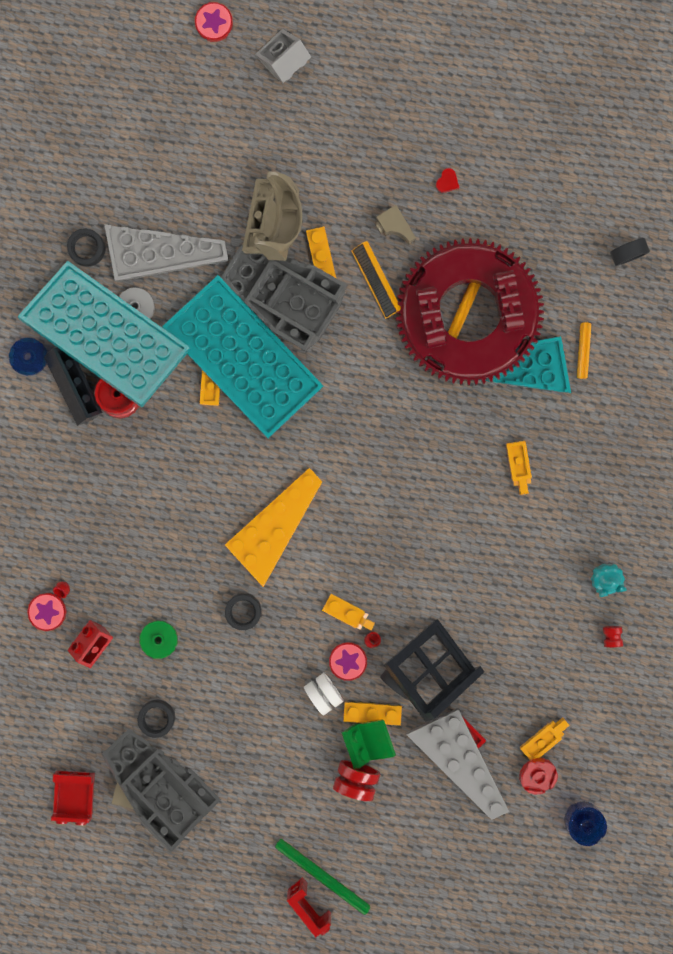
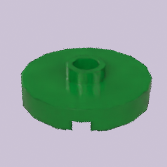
[140,620,178,659]

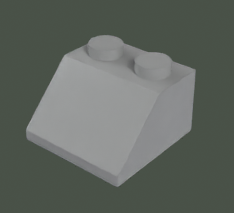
[255,29,311,83]

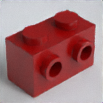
[67,620,113,669]

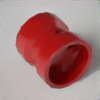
[603,626,623,648]

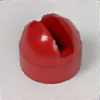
[53,581,70,598]
[364,632,381,648]

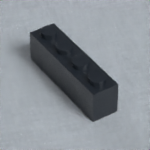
[44,347,103,426]

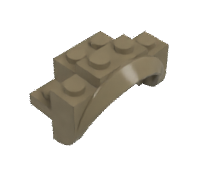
[242,172,302,261]

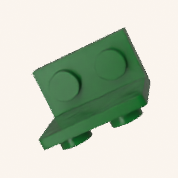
[341,720,396,769]

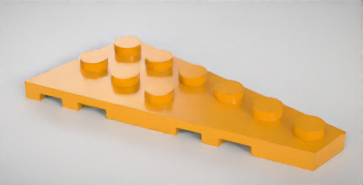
[225,468,322,587]

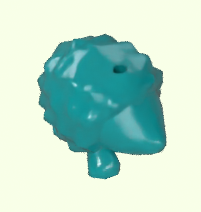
[591,564,627,597]

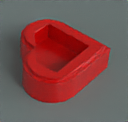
[436,168,460,193]

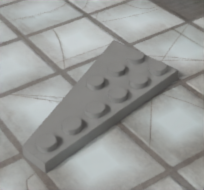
[104,224,229,282]
[406,708,509,820]

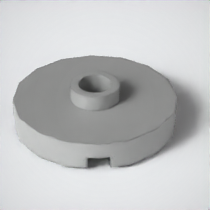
[119,288,155,319]

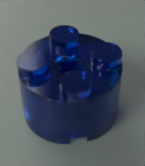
[564,801,607,846]

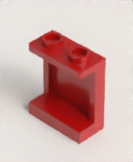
[51,771,95,825]
[287,877,331,938]

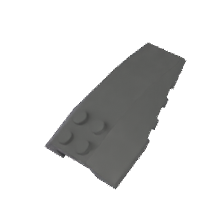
[221,246,347,351]
[101,729,221,853]

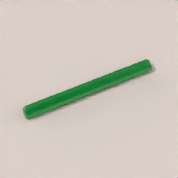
[275,839,370,915]

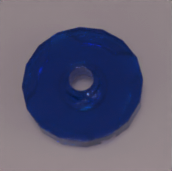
[9,338,48,376]

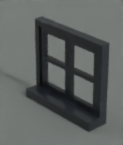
[383,619,484,722]

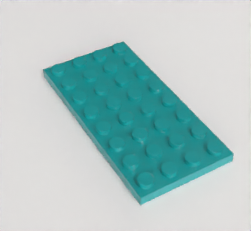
[18,261,190,408]
[162,275,324,439]

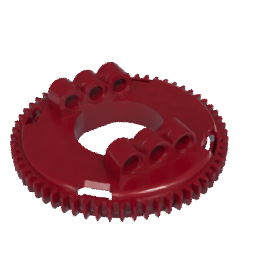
[396,238,544,386]

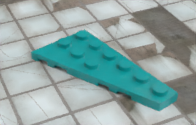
[480,336,571,393]

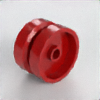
[95,379,139,419]
[333,760,380,801]

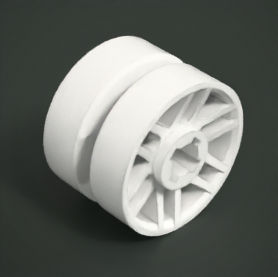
[304,672,344,716]

